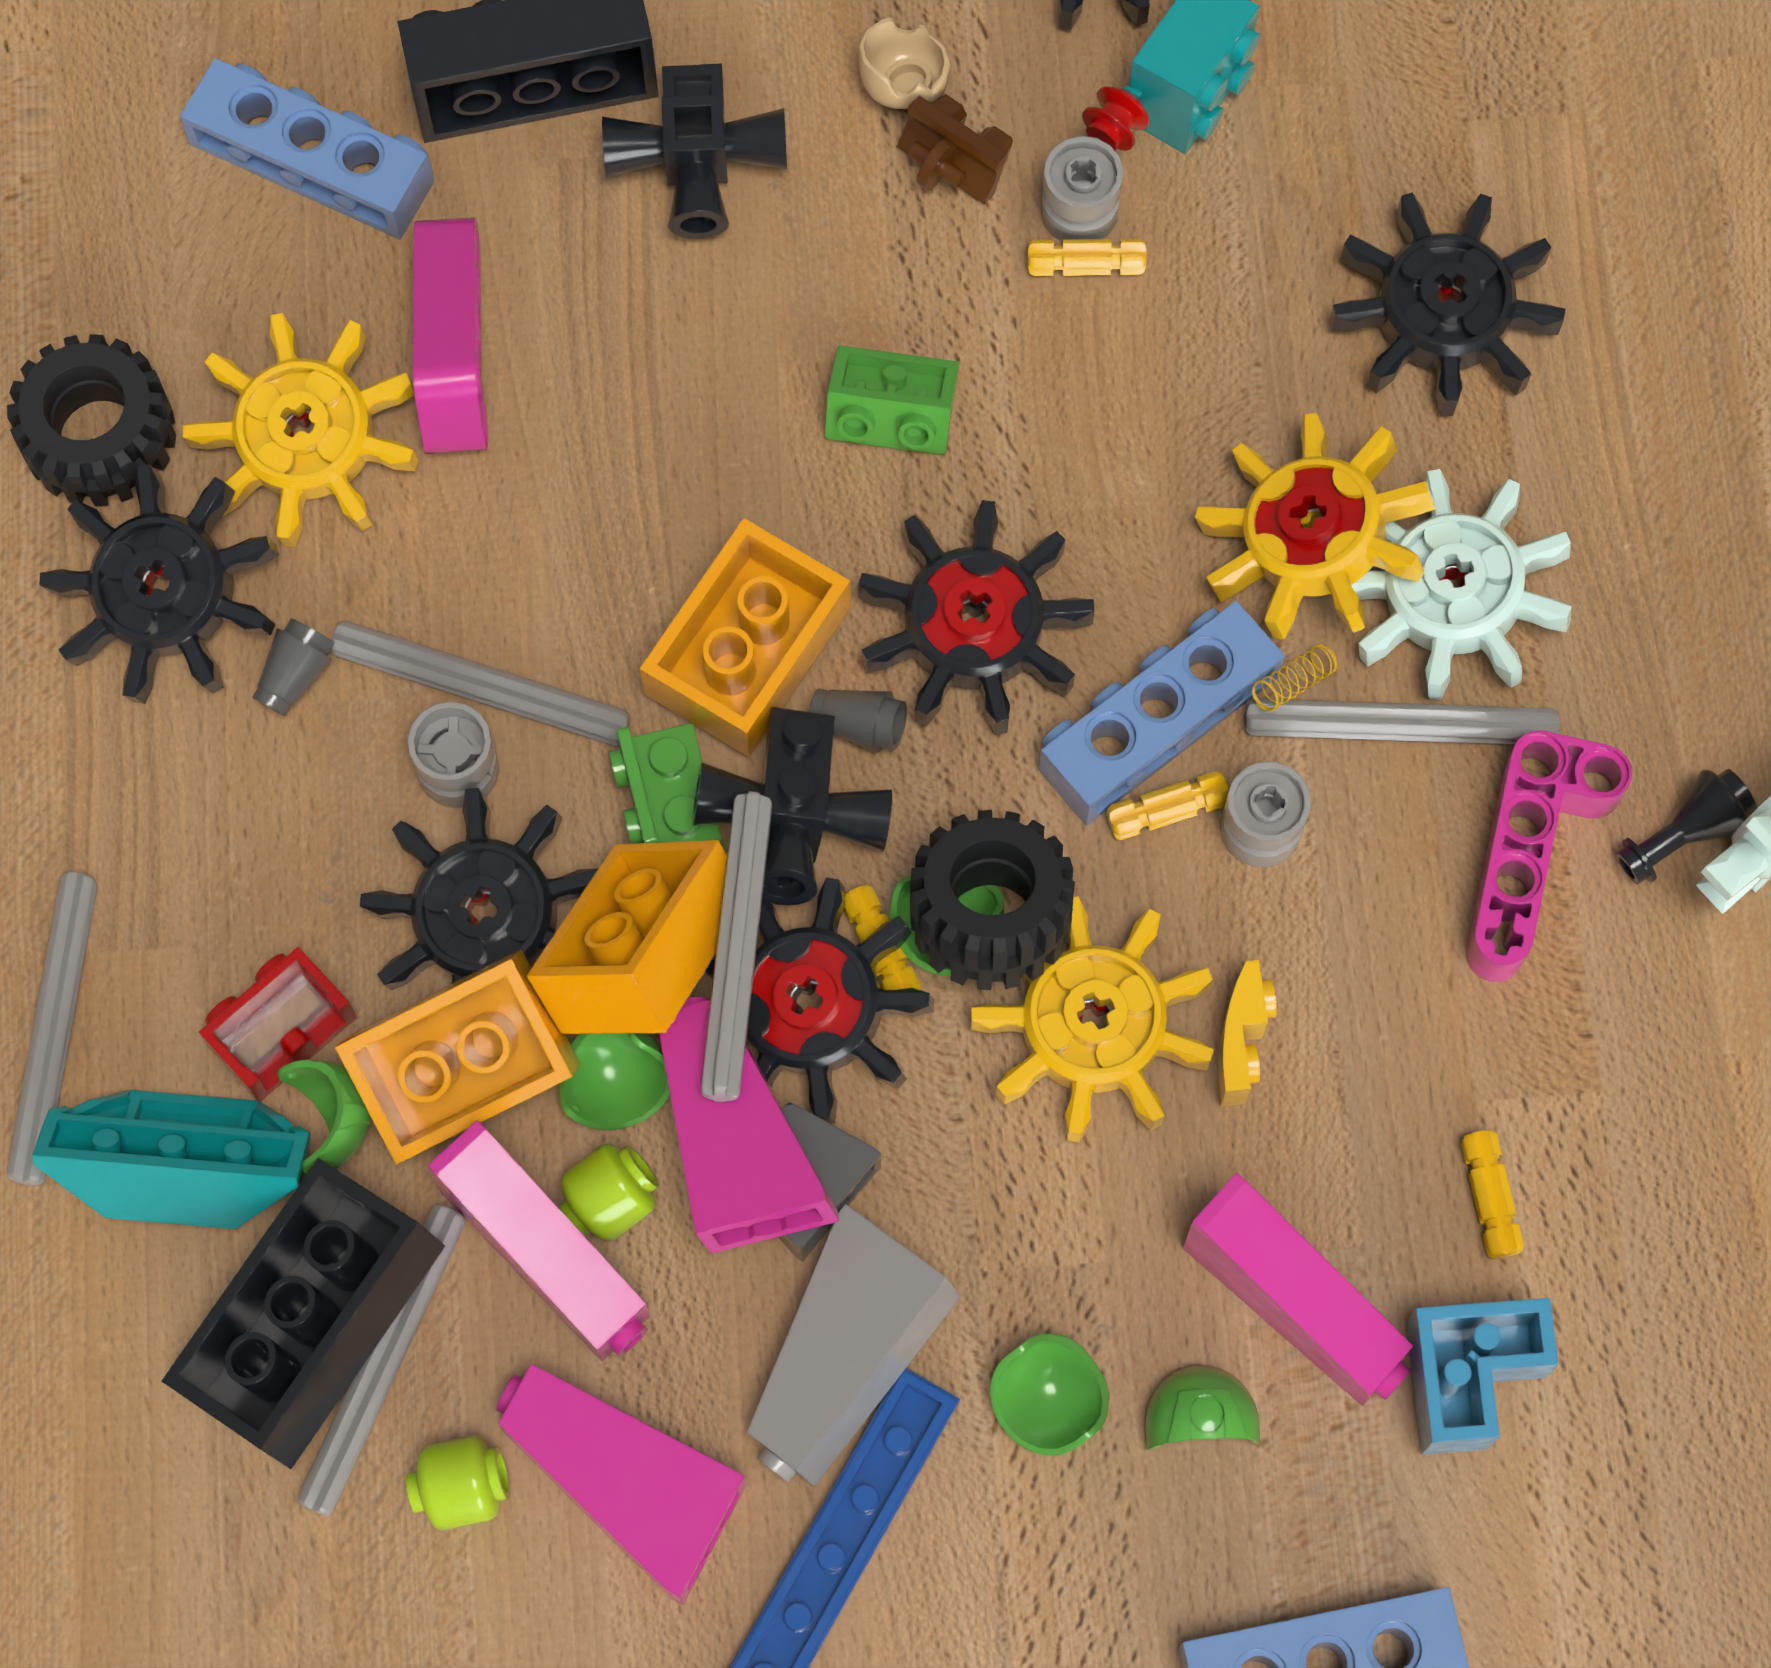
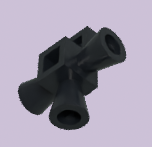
[602,63,787,239]
[692,707,892,905]

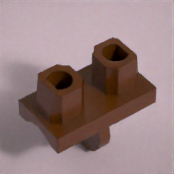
[897,94,1013,204]

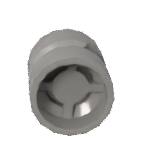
[1041,136,1123,241]
[408,702,500,809]
[1220,762,1311,867]

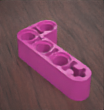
[413,217,488,454]
[1466,731,1632,982]

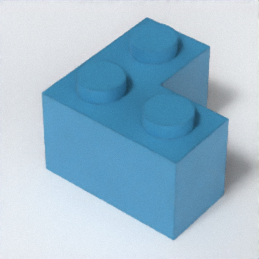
[1406,1298,1559,1454]

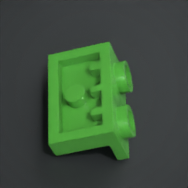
[825,345,960,455]
[609,723,723,847]

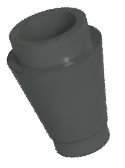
[252,618,334,716]
[809,688,907,753]

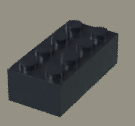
[397,0,659,143]
[161,1158,445,1469]

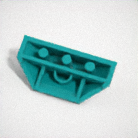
[32,1090,310,1229]

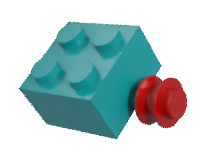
[1082,0,1261,155]

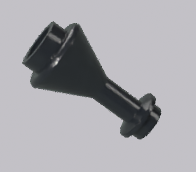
[1615,769,1757,884]

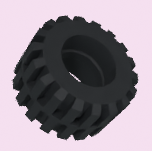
[7,334,176,506]
[910,810,1075,990]

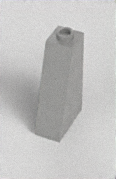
[747,1204,961,1487]

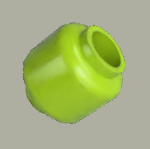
[559,1143,659,1242]
[406,1435,510,1530]

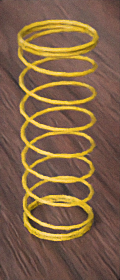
[1252,644,1337,712]

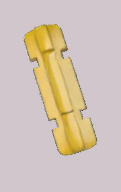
[1027,238,1147,276]
[1106,771,1229,840]
[844,884,921,990]
[1461,1130,1524,1259]

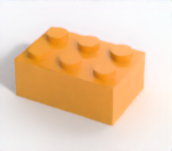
[639,518,851,758]
[527,840,727,1034]
[335,949,581,1165]

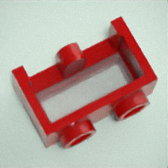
[199,946,357,1102]

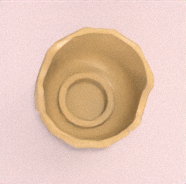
[858,17,951,109]

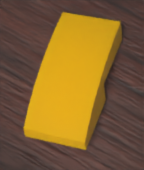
[1218,960,1277,1107]

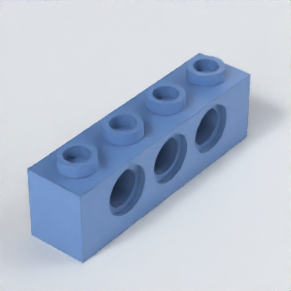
[180,58,435,240]
[1038,600,1285,826]
[1178,1587,1469,1668]

